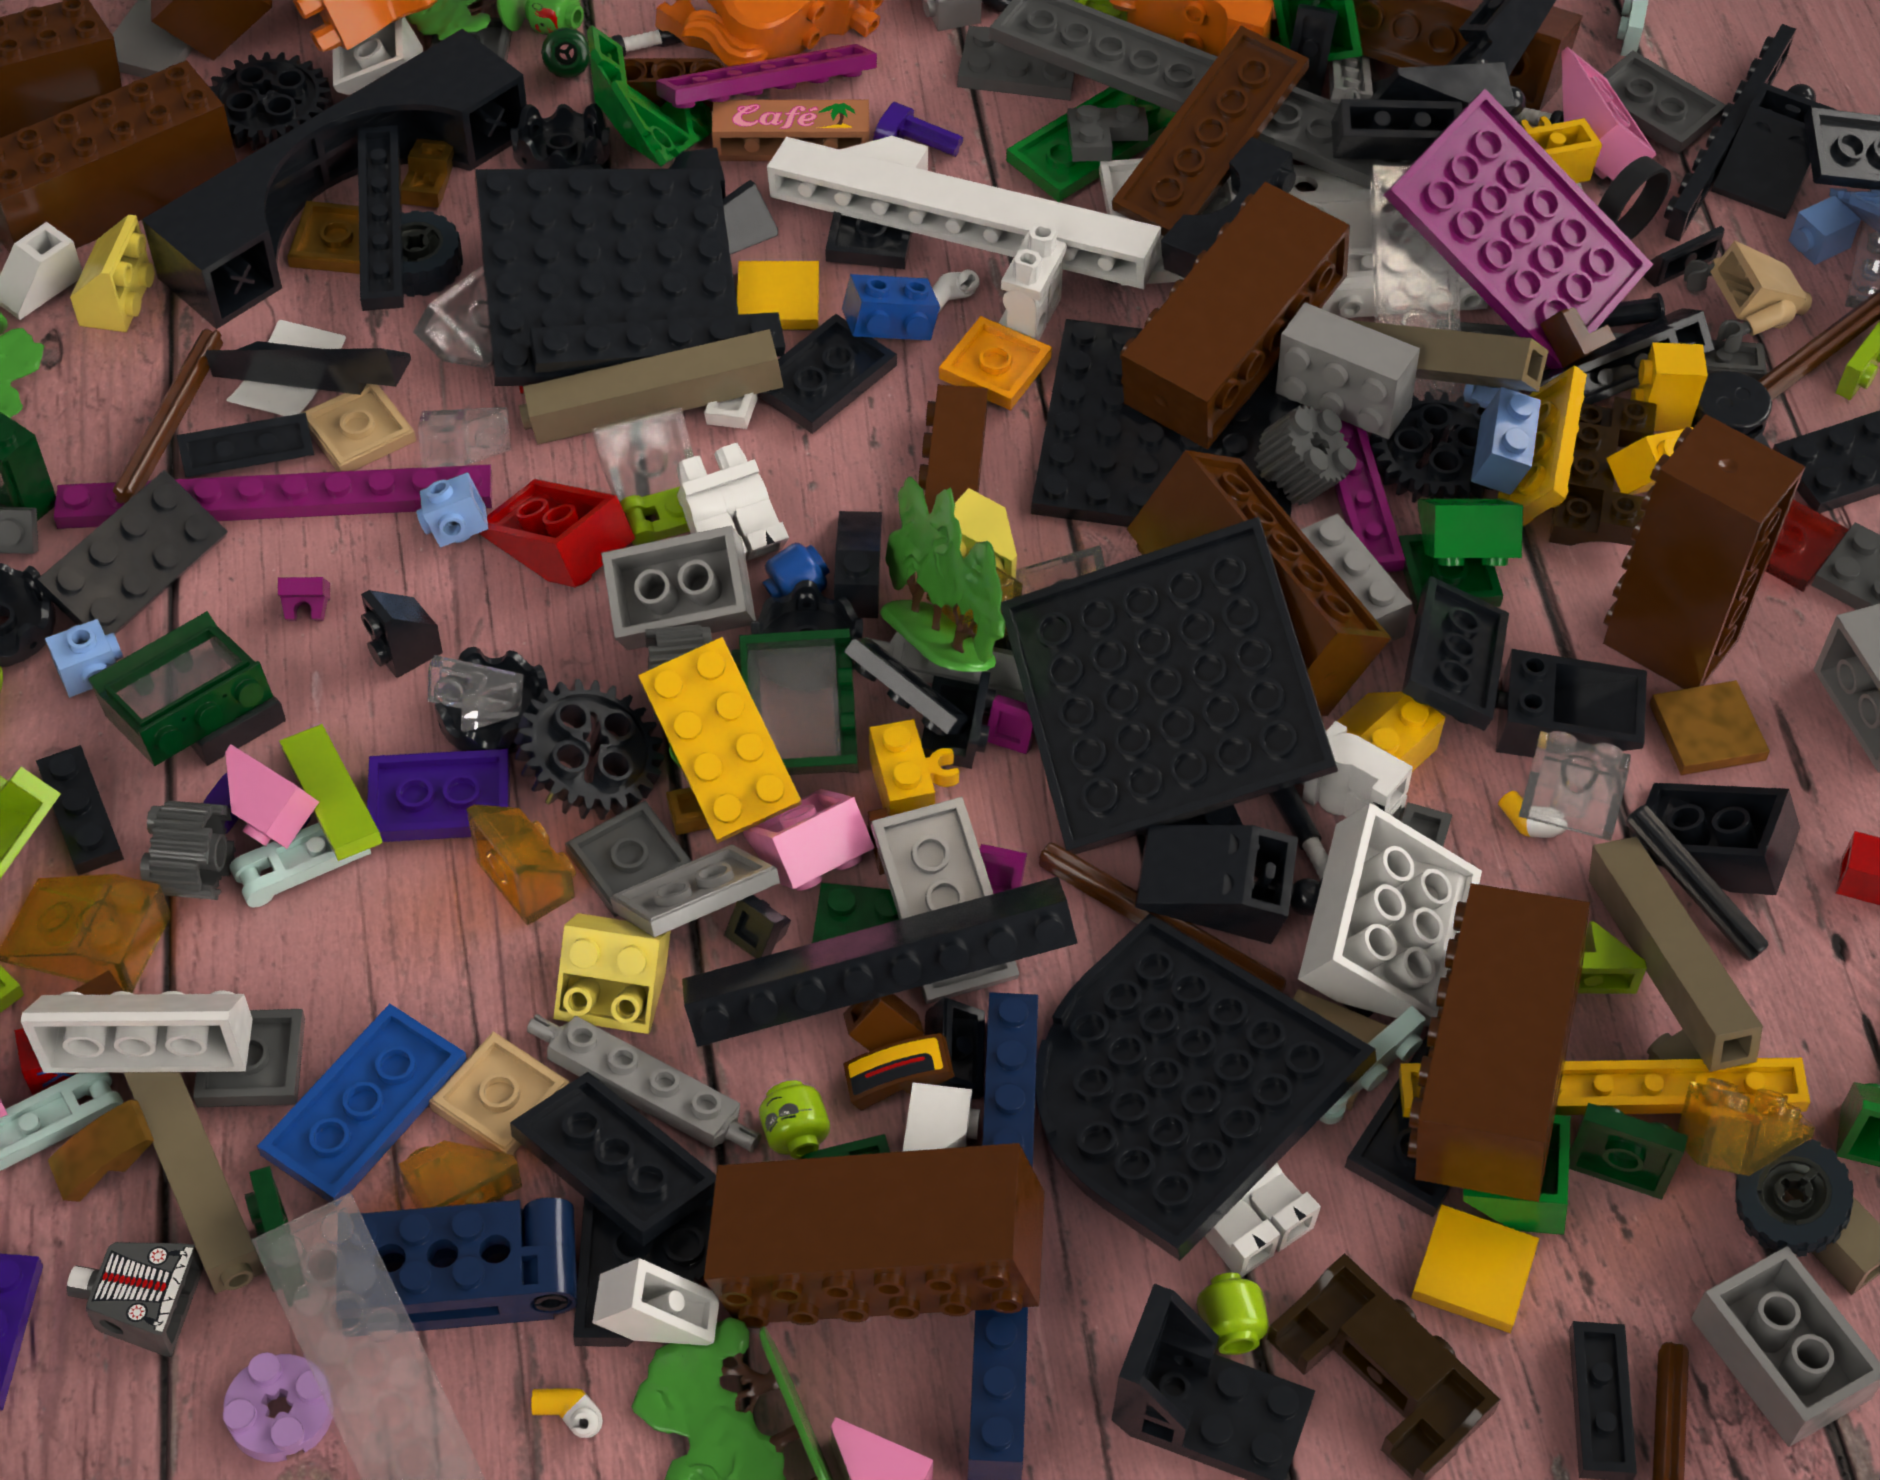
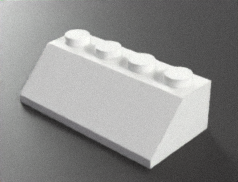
[20,991,253,1073]

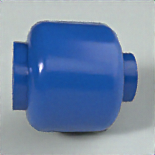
[762,542,830,598]

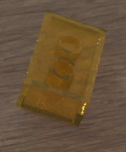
[0,874,171,993]

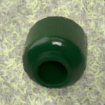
[541,27,590,79]

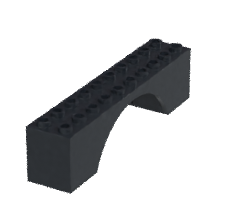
[142,29,527,329]

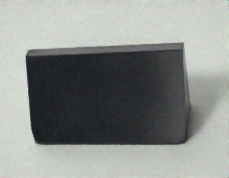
[1643,226,1725,287]
[190,696,286,766]
[924,997,985,1099]

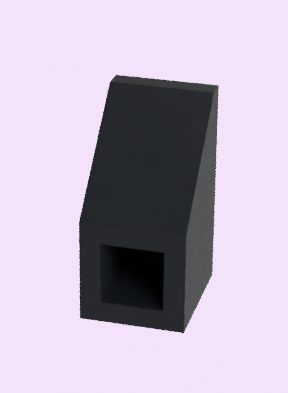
[361,590,443,678]

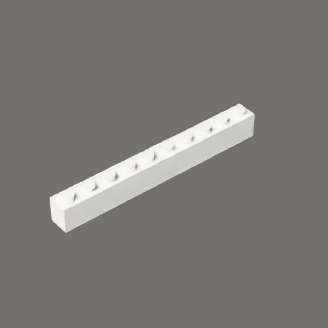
[767,137,1161,289]

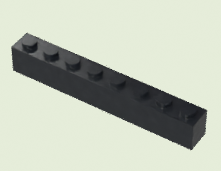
[682,877,1078,1047]

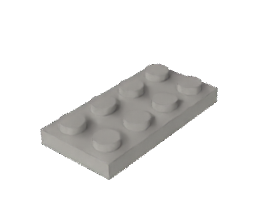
[871,797,1020,1005]

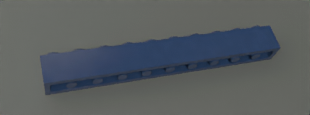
[967,992,1038,1480]

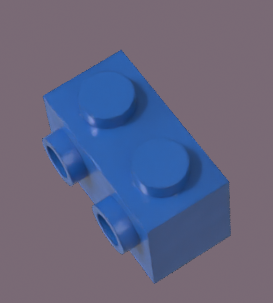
[842,274,940,340]

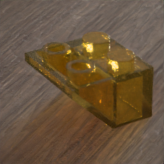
[1677,1078,1815,1176]

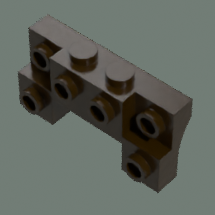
[1549,397,1657,546]
[1267,1253,1501,1480]

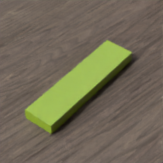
[279,724,383,861]

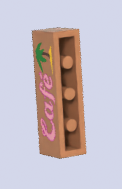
[712,99,869,161]

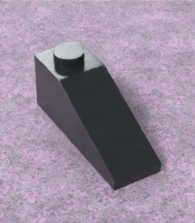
[834,511,882,618]

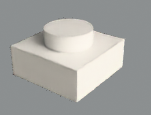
[704,393,758,429]

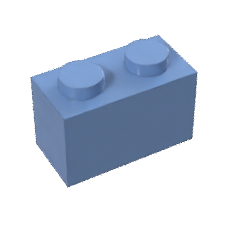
[1471,387,1541,495]

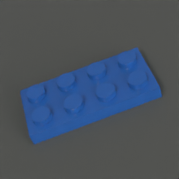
[257,1003,467,1207]

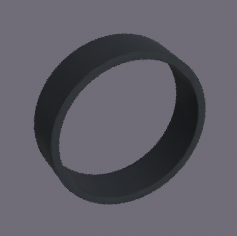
[1598,156,1671,240]

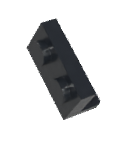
[921,671,996,769]

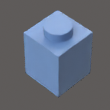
[1788,195,1861,265]

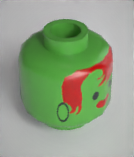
[525,0,584,35]

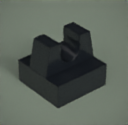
[724,895,791,958]

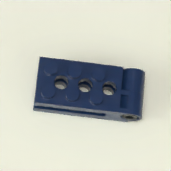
[336,1198,577,1338]

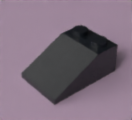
[1632,783,1800,895]

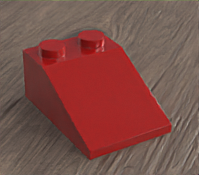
[478,479,635,588]

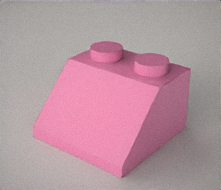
[743,789,875,891]

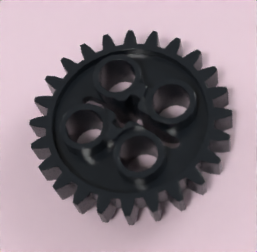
[209,52,333,151]
[1369,391,1494,503]
[514,679,665,820]

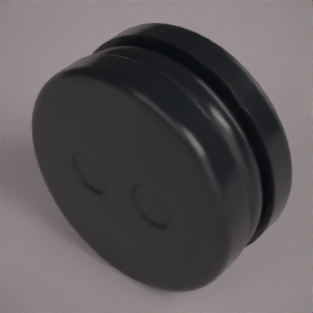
[1691,371,1772,435]

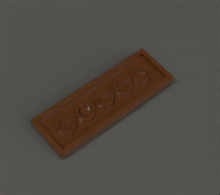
[1112,26,1309,236]

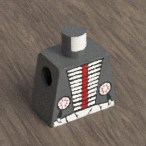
[67,1242,204,1357]

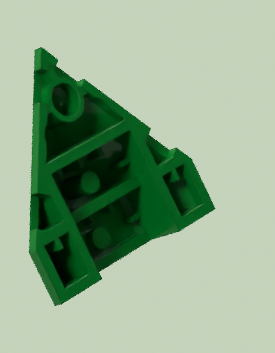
[587,25,712,167]

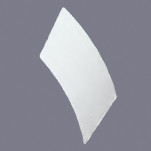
[226,320,346,416]

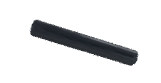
[1625,805,1769,961]

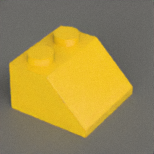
[1326,691,1446,772]

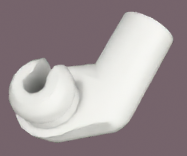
[932,269,980,312]

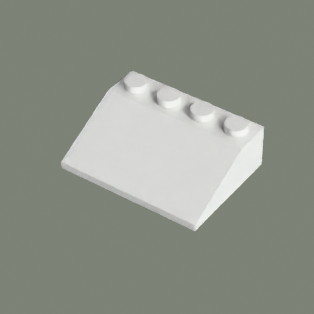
[1298,803,1482,1027]

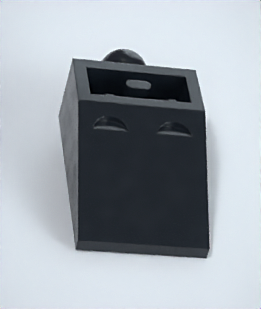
[1370,60,1526,117]
[1711,82,1837,219]
[1495,649,1647,759]
[1134,825,1321,944]

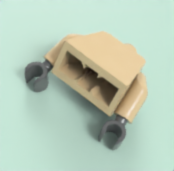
[1684,240,1812,353]

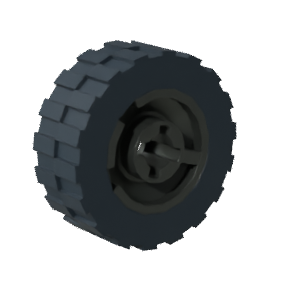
[402,210,463,297]
[1735,1136,1854,1257]

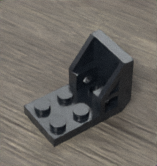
[1112,1284,1315,1480]

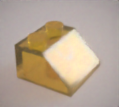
[466,804,576,926]

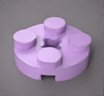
[223,1352,334,1462]

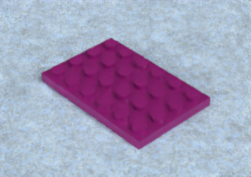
[1383,89,1653,369]

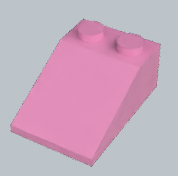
[1561,47,1657,180]

